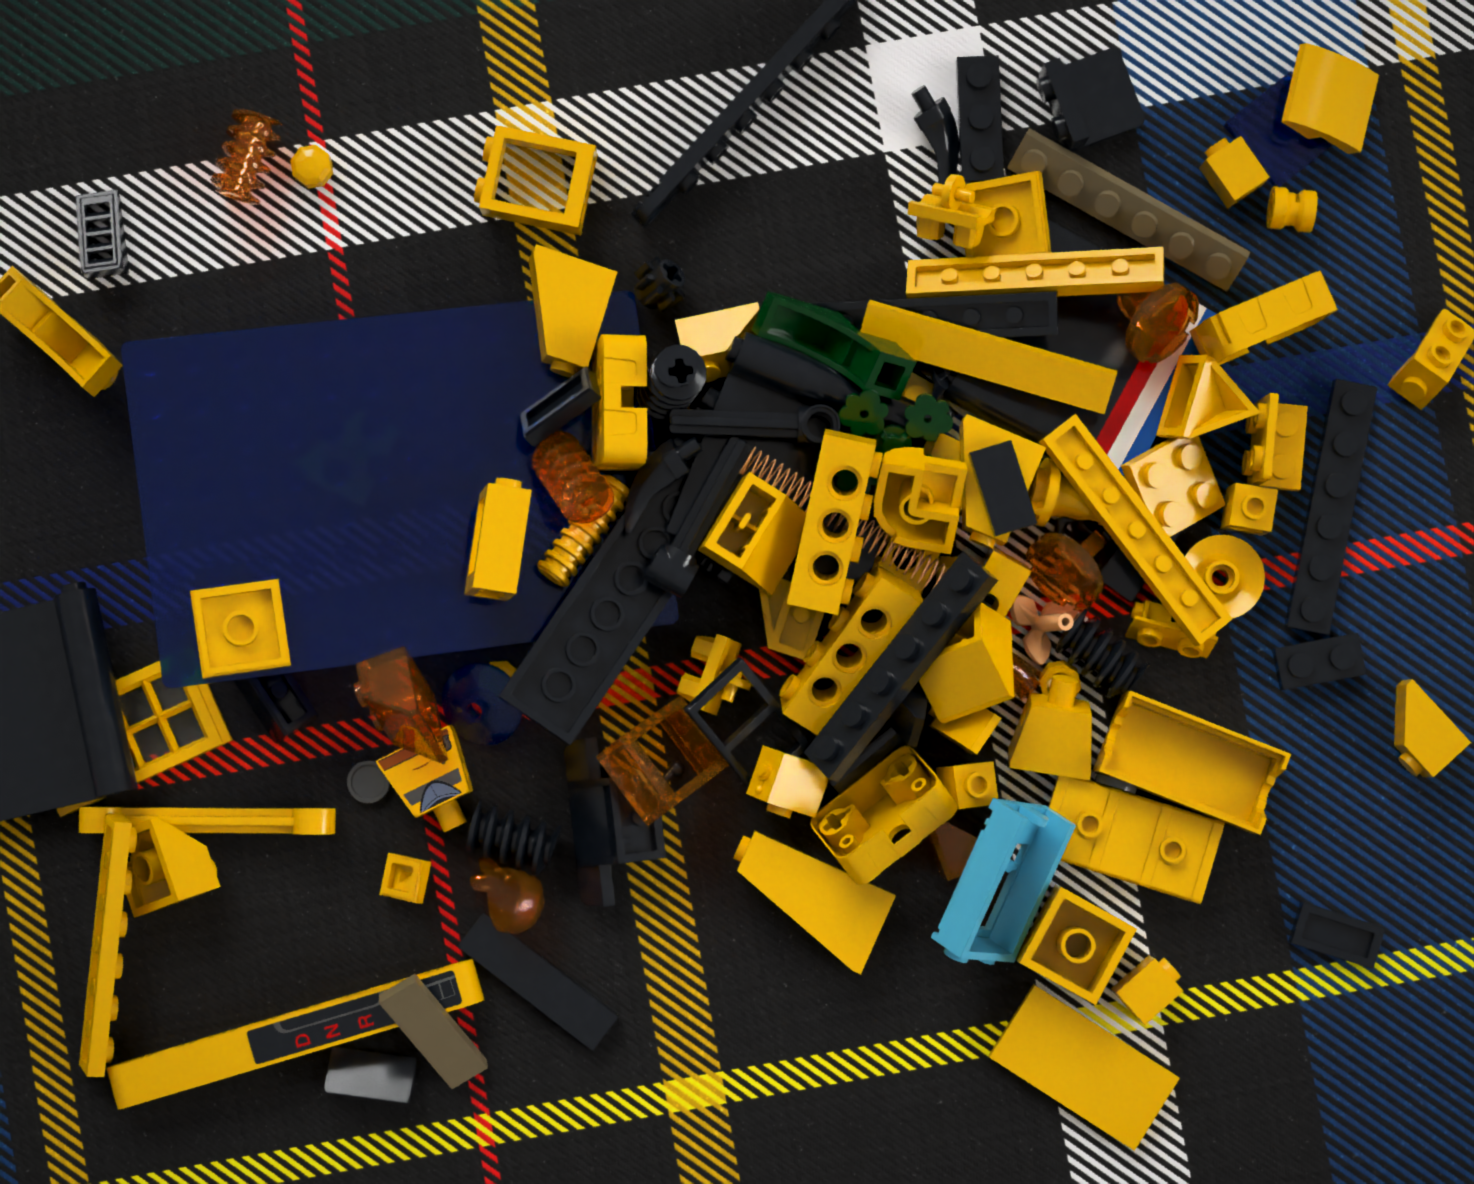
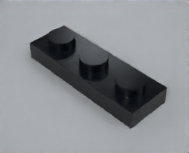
[956,55,1004,184]

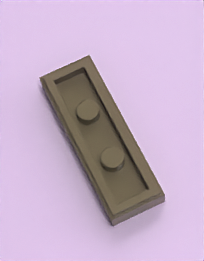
[379,974,488,1089]

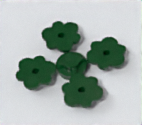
[835,389,953,494]

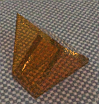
[928,822,978,881]

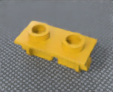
[1125,600,1218,658]

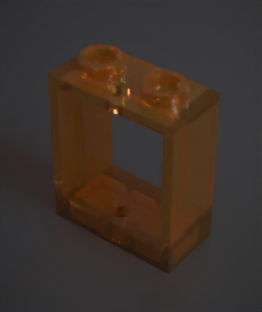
[596,695,729,826]

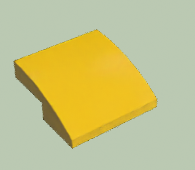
[1281,43,1379,154]

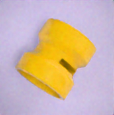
[1266,186,1318,233]

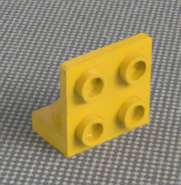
[1242,393,1308,491]

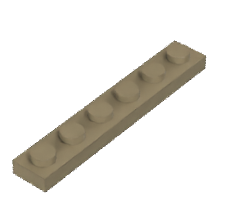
[1007,128,1250,291]

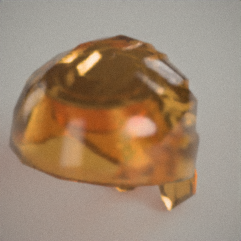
[470,858,545,934]

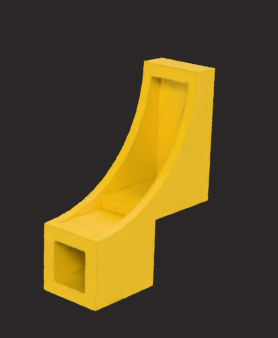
[0,266,123,397]

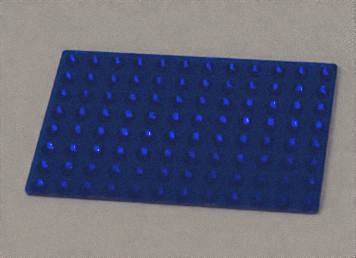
[121,291,678,688]

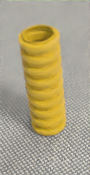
[536,475,629,587]

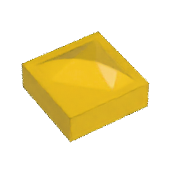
[379,853,431,904]

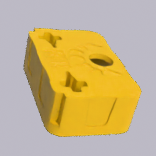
[1189,271,1338,365]
[592,334,647,471]
[810,746,958,885]

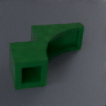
[751,291,916,401]

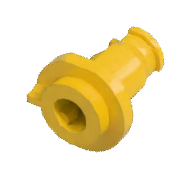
[1028,458,1102,527]

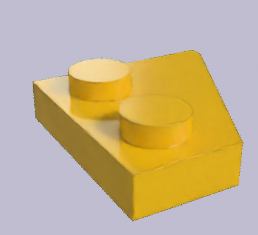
[759,579,825,661]

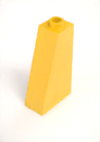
[733,830,896,975]

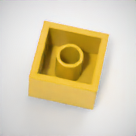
[1015,884,1137,1005]

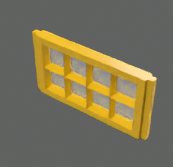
[57,647,233,817]

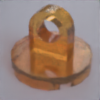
[1116,283,1199,364]
[1026,530,1108,611]

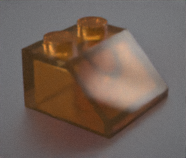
[354,646,448,763]

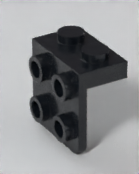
[1036,48,1145,152]

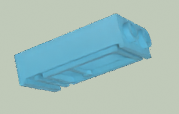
[931,798,1076,965]

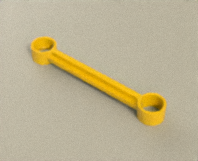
[79,807,336,835]

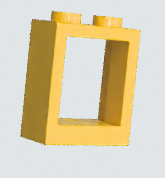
[474,125,598,235]
[464,478,532,601]

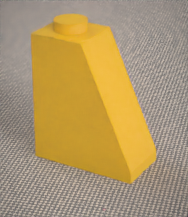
[529,244,617,377]
[959,414,1046,549]

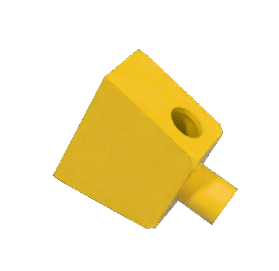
[1007,675,1092,781]

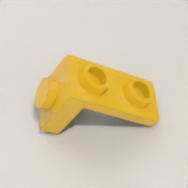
[1387,309,1474,410]

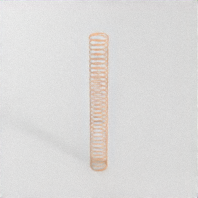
[739,447,949,591]

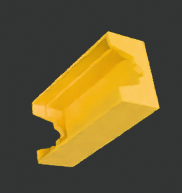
[1092,691,1291,835]

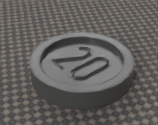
[347,761,390,803]
[1094,774,1137,794]

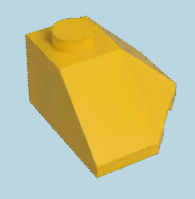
[127,817,221,918]

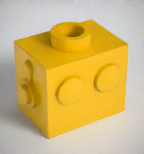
[746,745,829,818]

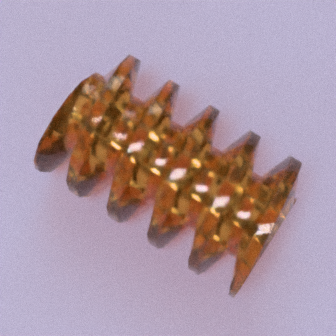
[210,109,283,205]
[532,431,614,524]

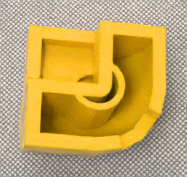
[874,447,968,555]

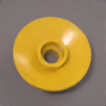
[1185,535,1265,618]

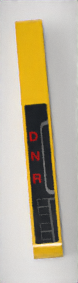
[106,959,485,1110]

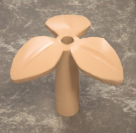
[1010,595,1080,665]

